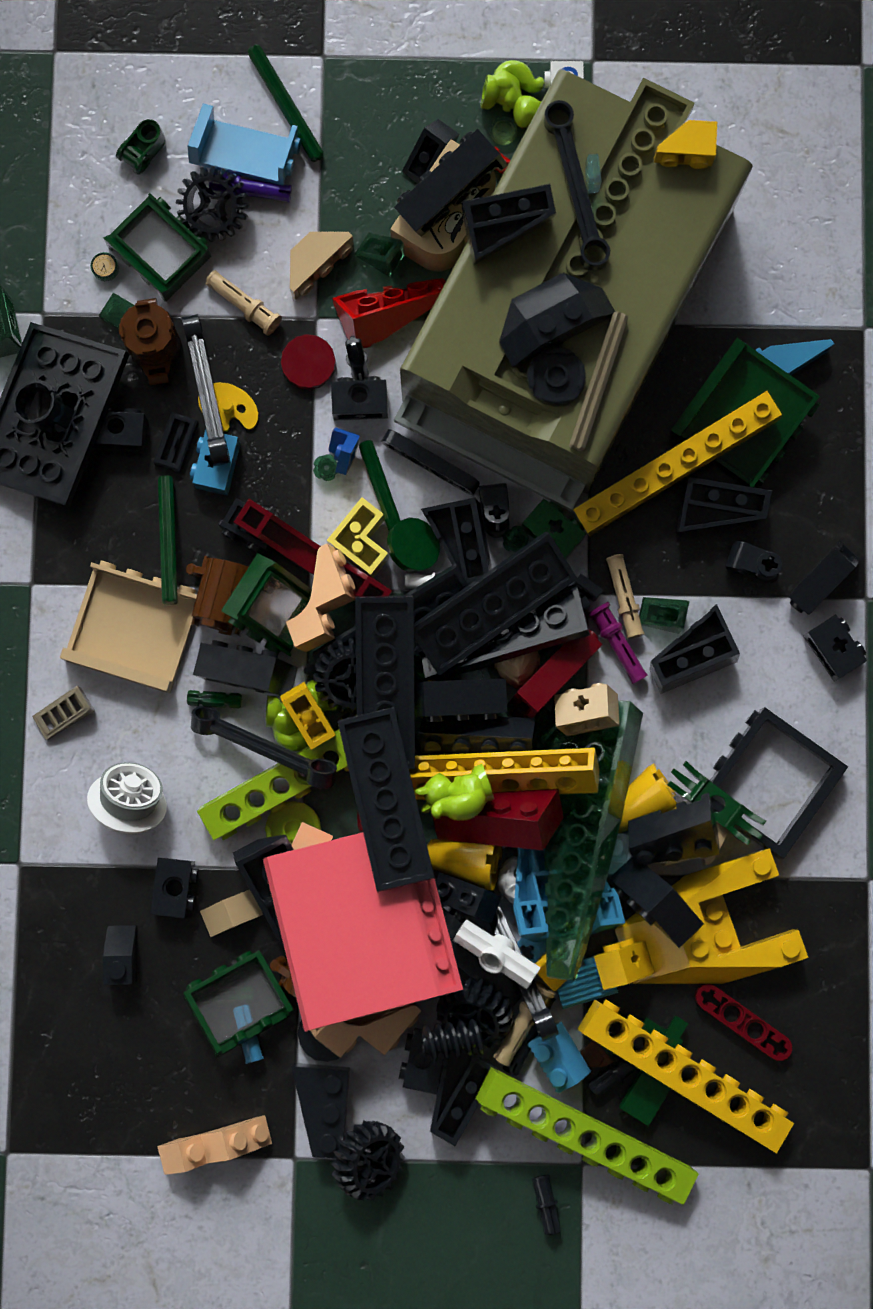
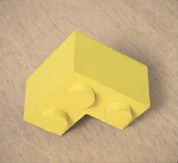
[327,497,389,578]

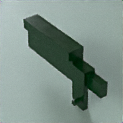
[619,1015,689,1126]

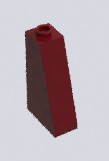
[507,630,603,718]

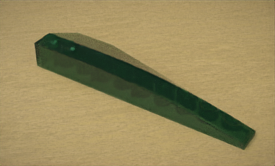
[543,697,643,981]

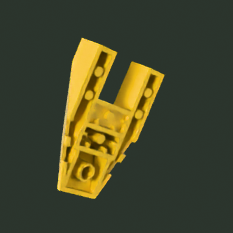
[614,848,808,984]

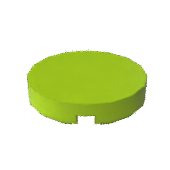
[265,801,321,845]

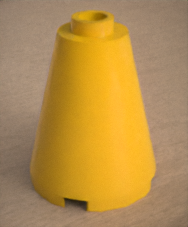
[602,763,680,834]
[427,838,503,890]

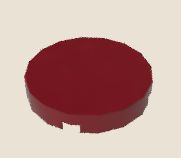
[281,334,336,390]

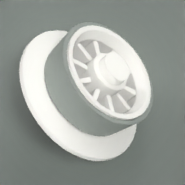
[87,762,167,834]

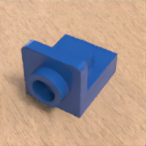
[328,428,360,475]

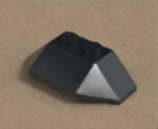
[499,273,615,368]

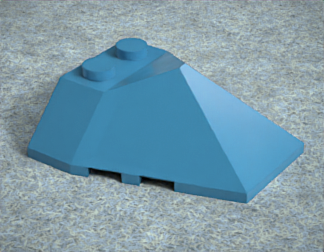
[513,818,625,942]

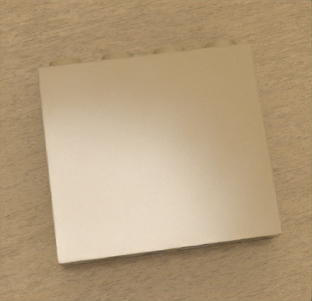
[60,561,197,693]

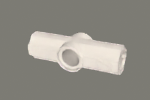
[453,919,540,989]

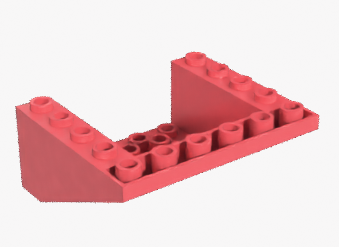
[263,832,463,1031]

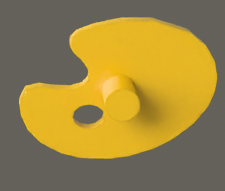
[198,382,259,431]

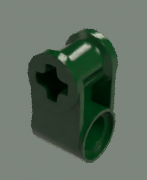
[116,119,165,175]

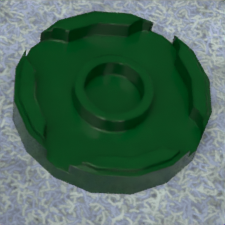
[387,517,440,573]

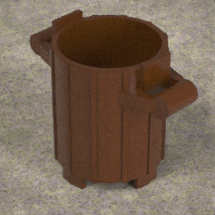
[119,298,181,386]
[186,556,274,636]

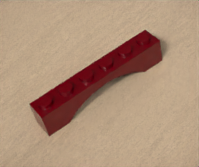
[234,499,392,601]

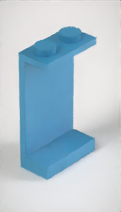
[187,103,301,186]

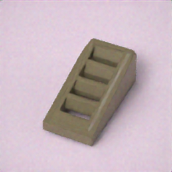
[32,686,95,740]

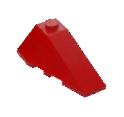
[332,278,446,348]

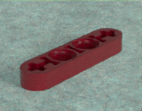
[694,984,792,1061]

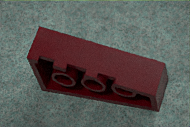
[432,789,564,850]

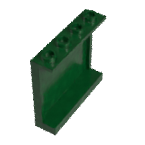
[671,338,821,487]

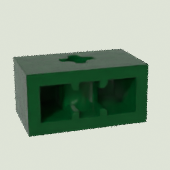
[521,498,586,559]

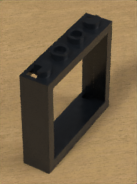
[709,707,848,859]

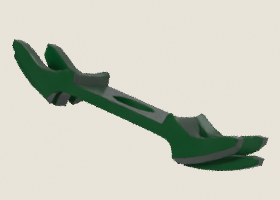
[667,761,766,846]

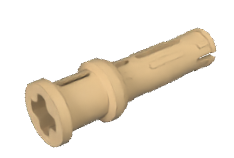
[205,270,282,336]
[493,981,555,1066]

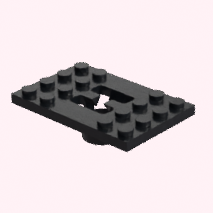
[0,322,130,508]

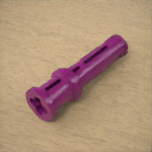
[587,601,648,684]

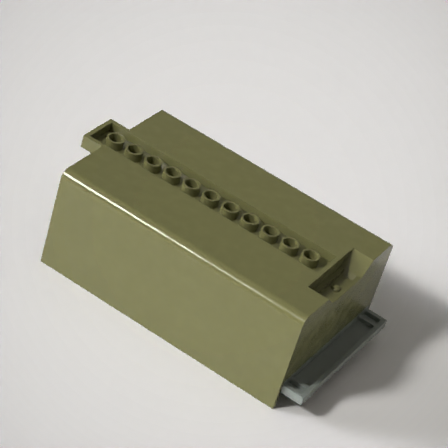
[394,70,753,512]

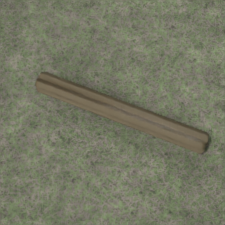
[569,312,628,451]

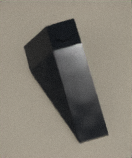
[233,834,294,954]

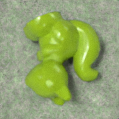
[480,60,544,128]
[266,680,338,751]
[415,764,494,820]

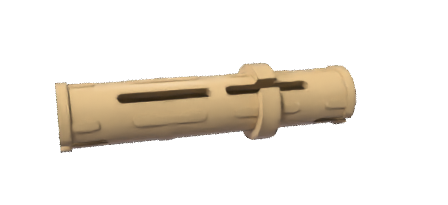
[606,554,644,639]

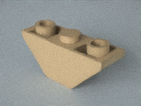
[290,232,354,300]

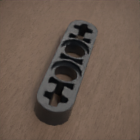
[381,429,480,496]

